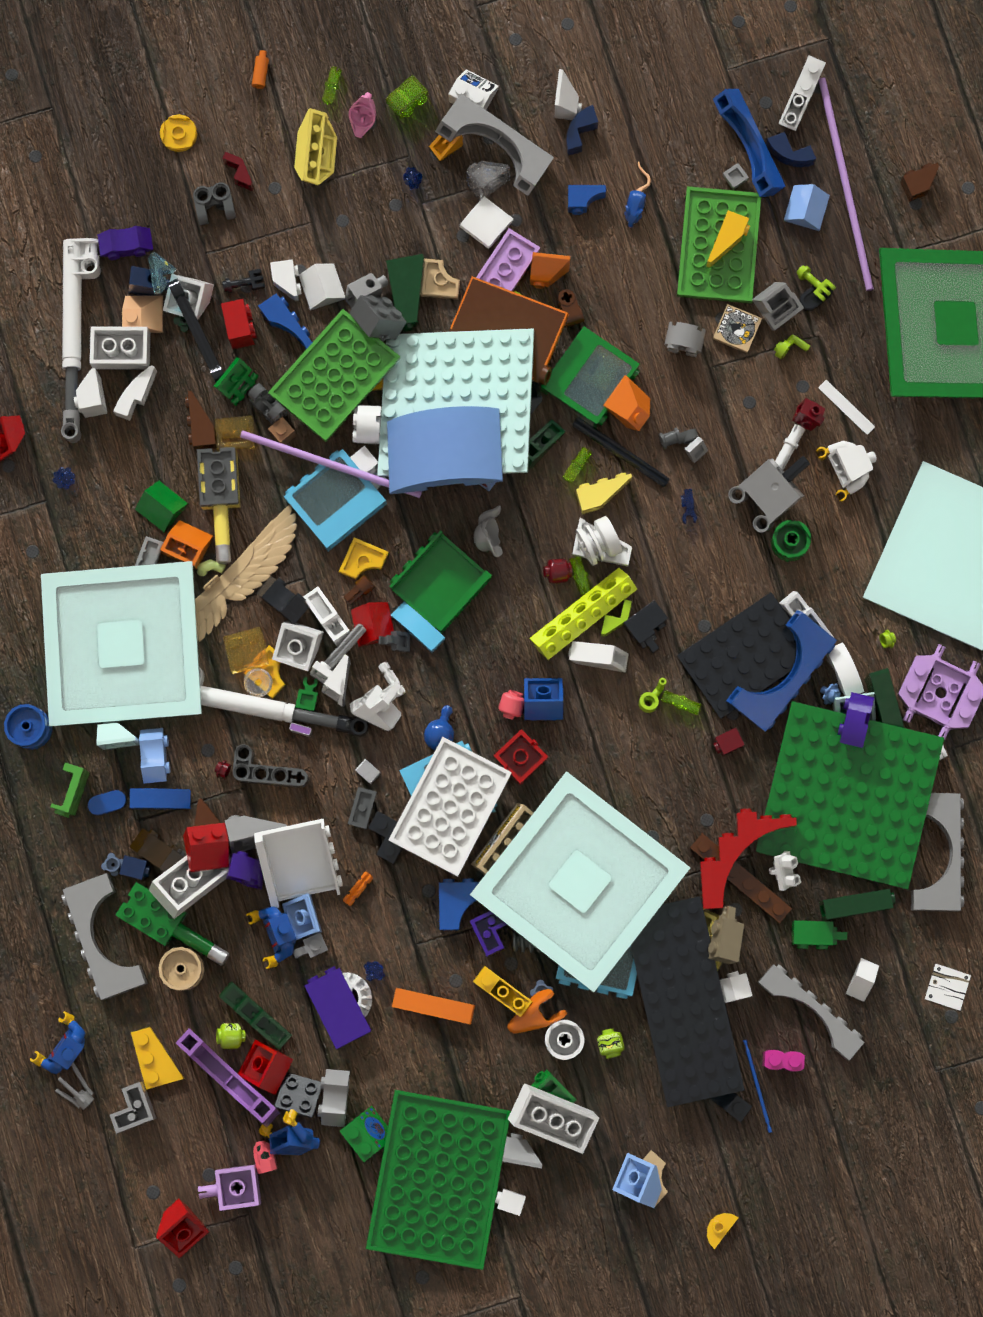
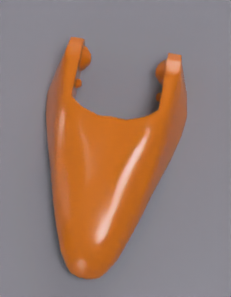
[507,989,567,1034]

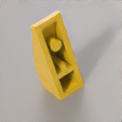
[706,210,750,268]

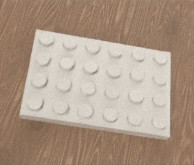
[388,737,512,877]

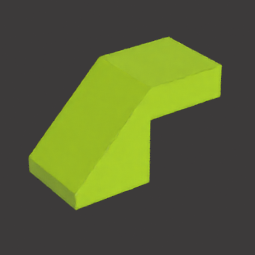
[601,599,632,637]

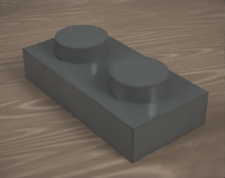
[348,787,377,830]

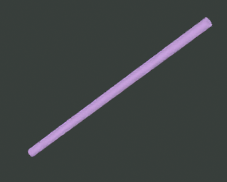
[240,430,422,498]

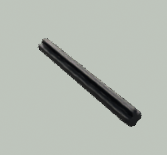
[573,417,670,487]

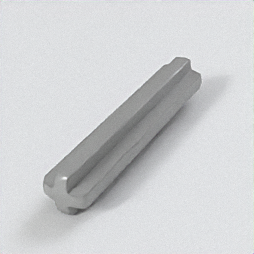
[324,624,366,670]

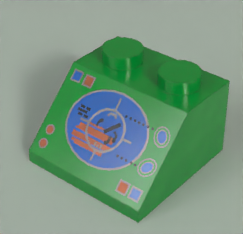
[340,1106,388,1162]

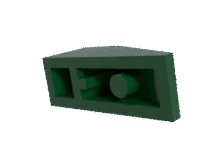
[525,419,566,474]

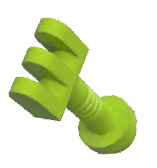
[796,265,836,302]

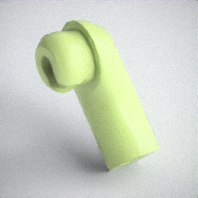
[197,559,226,576]

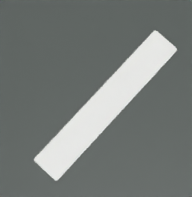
[818,380,875,435]

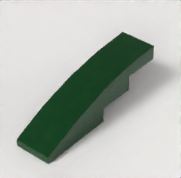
[219,981,292,1050]

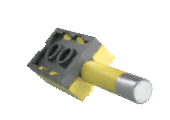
[197,447,240,564]

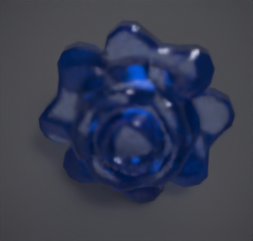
[403,167,422,189]
[52,467,76,489]
[364,961,385,981]

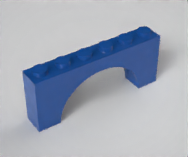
[726,610,837,732]
[439,879,479,931]

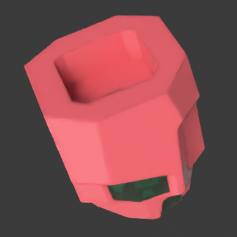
[253,1141,278,1174]

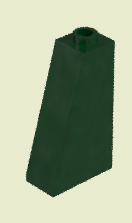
[386,254,424,331]
[865,668,904,728]
[819,889,896,921]

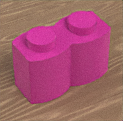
[762,1050,805,1071]

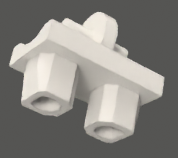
[769,851,801,891]

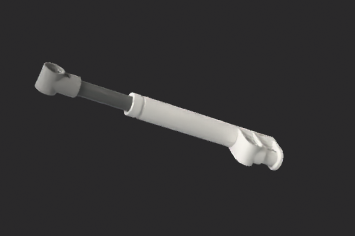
[61,238,101,443]

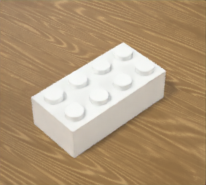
[149,855,230,919]
[508,1083,599,1154]

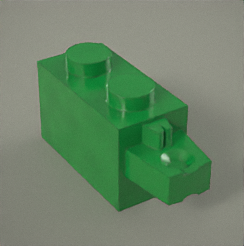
[792,920,847,950]

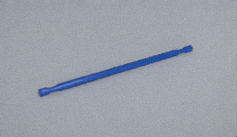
[743,1040,772,1133]

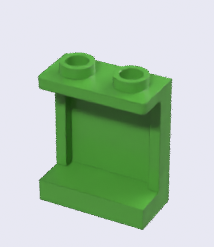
[50,763,90,818]

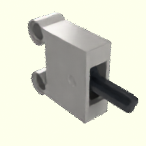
[728,456,810,532]

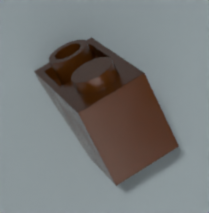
[901,163,939,202]

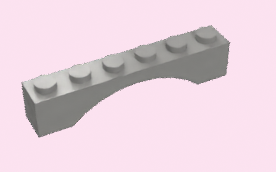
[757,964,865,1060]

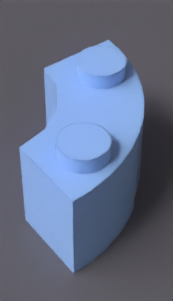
[139,728,171,783]

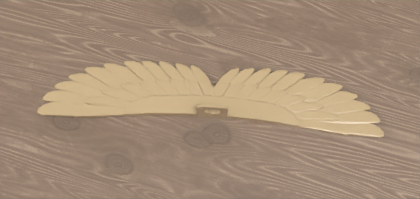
[195,505,297,642]

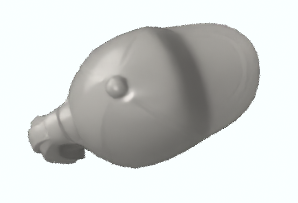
[474,506,503,557]

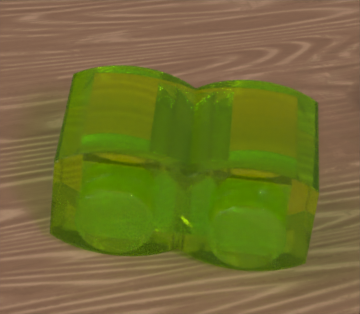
[385,75,428,119]

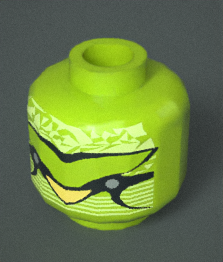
[216,1023,245,1049]
[597,1028,624,1059]

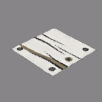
[925,964,971,1011]

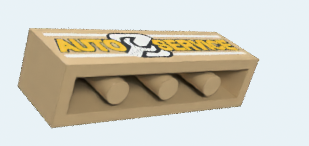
[471,803,534,875]

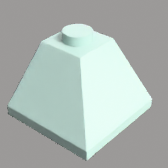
[97,721,140,750]

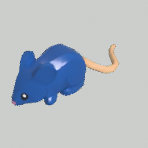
[624,162,651,228]

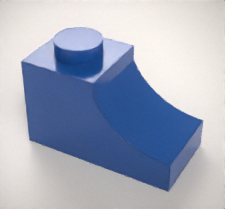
[568,185,606,215]

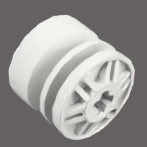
[576,516,623,566]

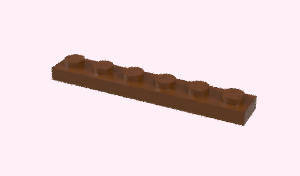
[690,833,792,924]

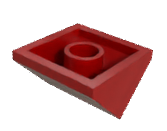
[351,602,394,647]

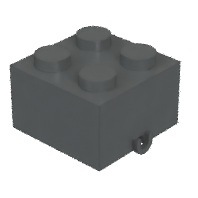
[350,295,406,341]

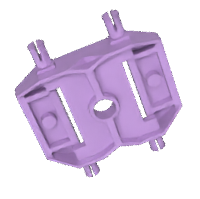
[897,644,983,740]

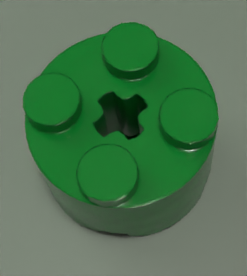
[771,520,811,562]

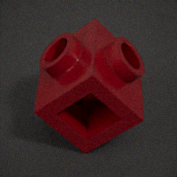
[792,398,825,431]

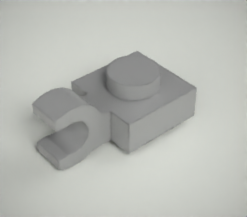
[293,932,328,958]

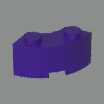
[97,226,153,260]
[837,692,874,748]
[226,851,264,890]

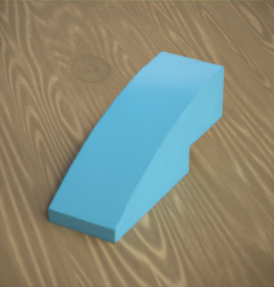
[391,602,445,653]

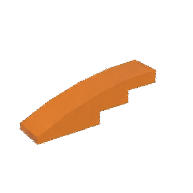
[392,988,475,1025]

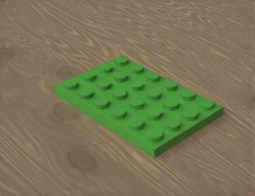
[677,186,761,303]
[268,309,400,442]

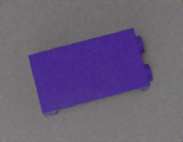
[305,966,372,1049]

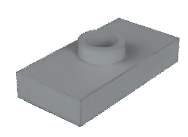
[135,536,164,566]

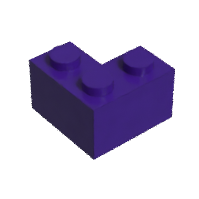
[470,911,508,957]

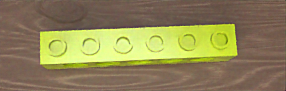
[530,568,637,660]

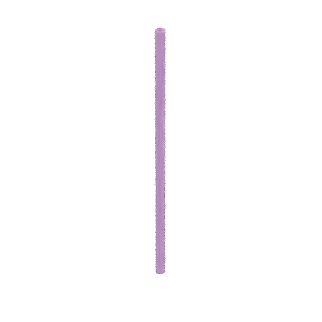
[818,78,874,291]

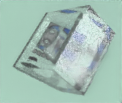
[466,161,510,201]

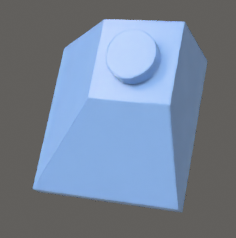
[612,1153,662,1208]

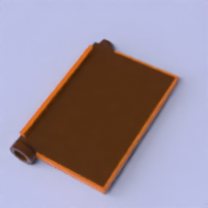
[444,276,569,386]

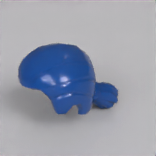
[424,705,454,750]

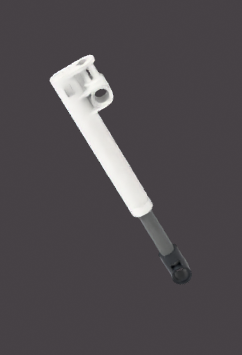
[199,667,369,737]

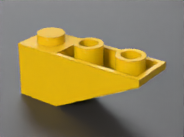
[473,966,532,1017]

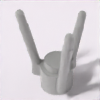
[55,1062,94,1110]

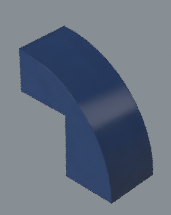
[566,105,598,156]
[766,132,816,167]

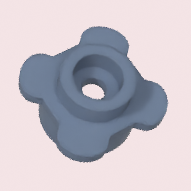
[101,853,123,876]
[530,980,553,1003]

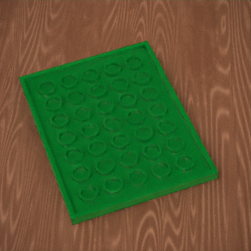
[365,1090,511,1270]

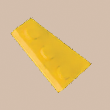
[131,1027,185,1090]

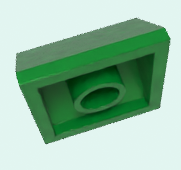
[135,481,188,533]

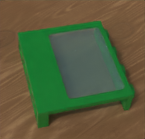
[540,326,640,428]

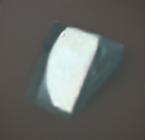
[148,252,177,294]

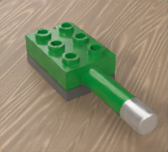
[116,882,229,966]

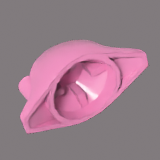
[348,92,376,138]

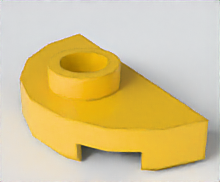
[707,1213,739,1249]

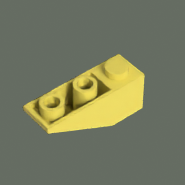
[576,473,632,514]

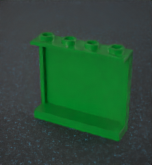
[389,530,492,634]

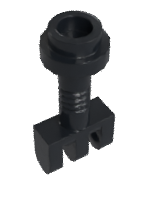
[222,269,265,293]

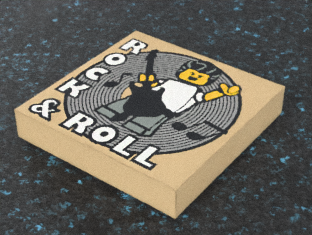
[713,304,762,353]

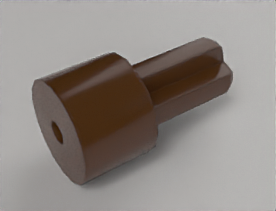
[344,574,375,605]

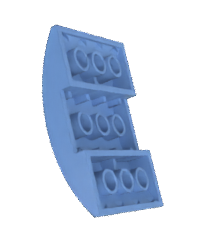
[387,406,503,494]

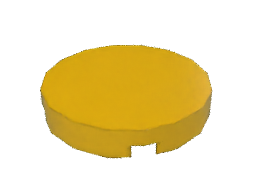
[160,114,197,152]

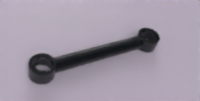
[167,278,224,382]

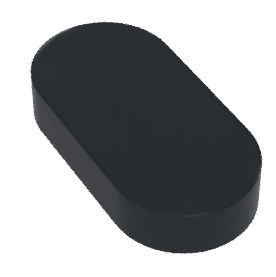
[799,280,833,311]

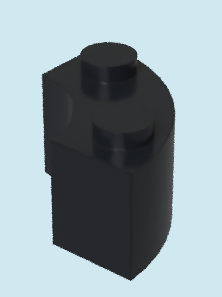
[256,576,309,624]

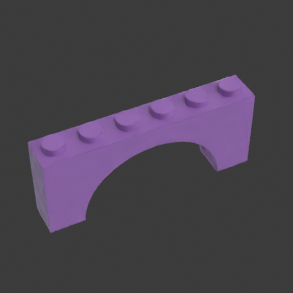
[176,1029,280,1128]

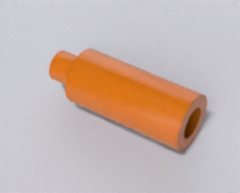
[251,50,269,89]

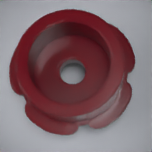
[215,760,231,779]

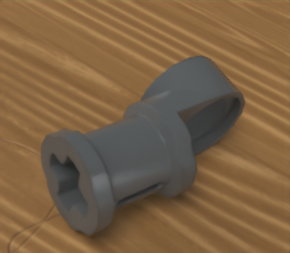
[659,427,698,449]

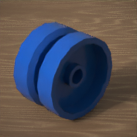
[4,704,52,750]

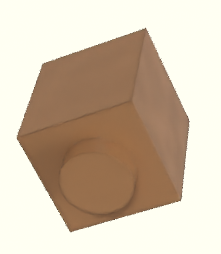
[268,417,296,445]

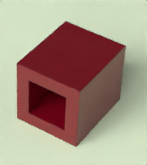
[713,728,745,757]

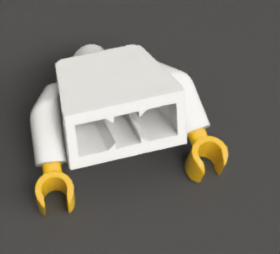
[816,441,877,502]

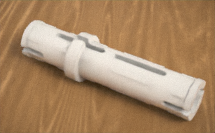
[775,424,805,470]

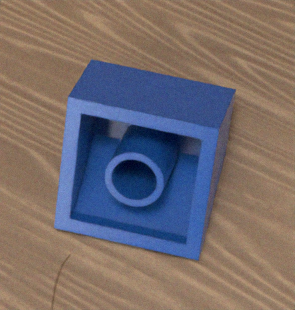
[524,678,563,721]

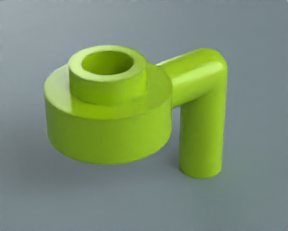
[774,335,810,360]
[639,678,667,713]

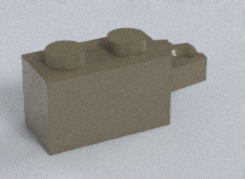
[708,906,744,964]

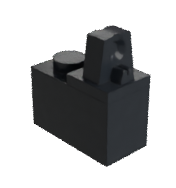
[623,600,668,654]

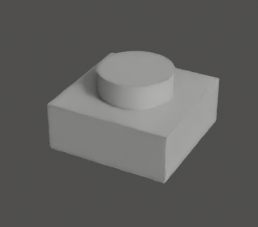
[722,163,749,190]
[685,436,708,463]

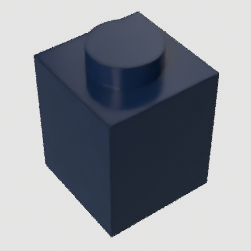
[119,855,151,881]

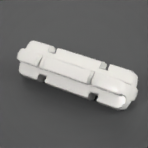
[379,662,405,697]

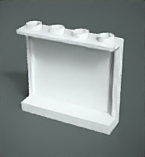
[254,819,343,908]

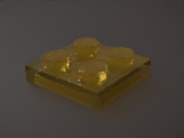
[223,627,269,674]

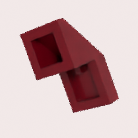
[222,152,254,191]

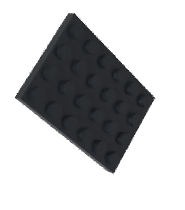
[676,592,796,719]

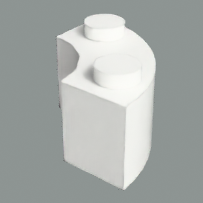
[720,971,752,1003]

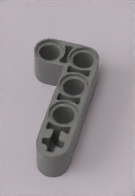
[233,744,309,788]

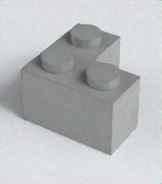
[110,1082,157,1134]

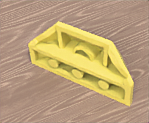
[294,108,337,185]

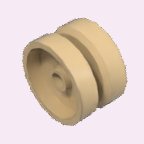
[158,947,205,991]

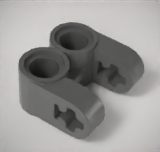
[193,182,236,226]
[248,383,289,425]

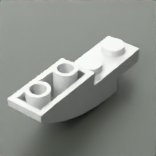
[778,56,826,131]

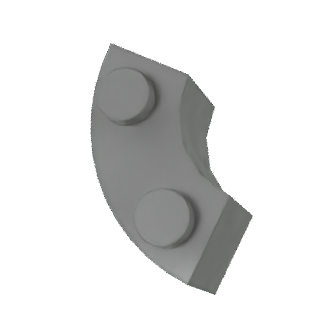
[318,1069,350,1127]

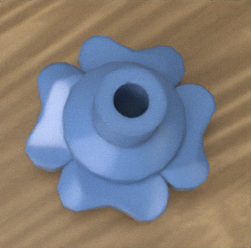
[820,683,841,705]

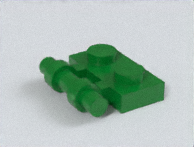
[214,357,259,406]

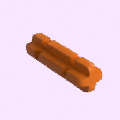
[343,872,373,906]

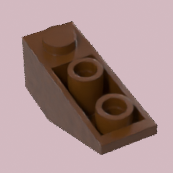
[185,391,217,451]

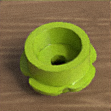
[879,630,896,648]

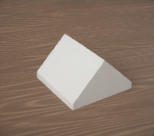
[299,264,345,311]

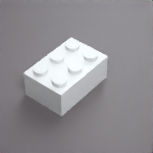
[90,327,151,369]

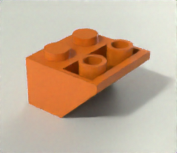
[160,520,214,570]

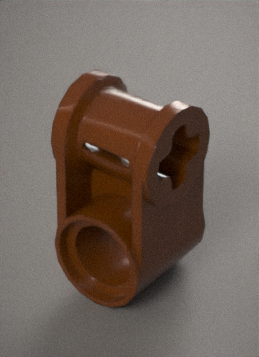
[558,289,585,328]

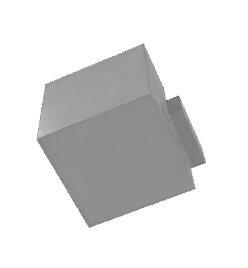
[752,282,804,331]

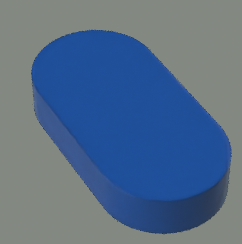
[88,790,127,815]

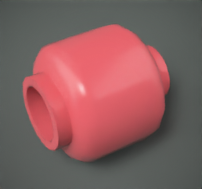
[498,690,524,720]

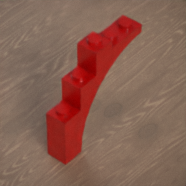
[700,809,797,909]

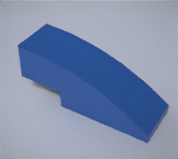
[130,788,191,810]

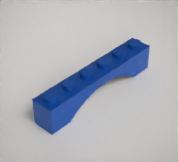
[713,89,786,197]
[258,293,313,349]

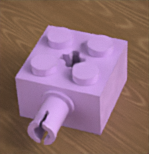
[198,1164,261,1211]

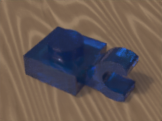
[680,489,697,524]

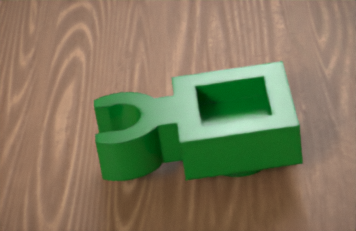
[295,677,318,712]

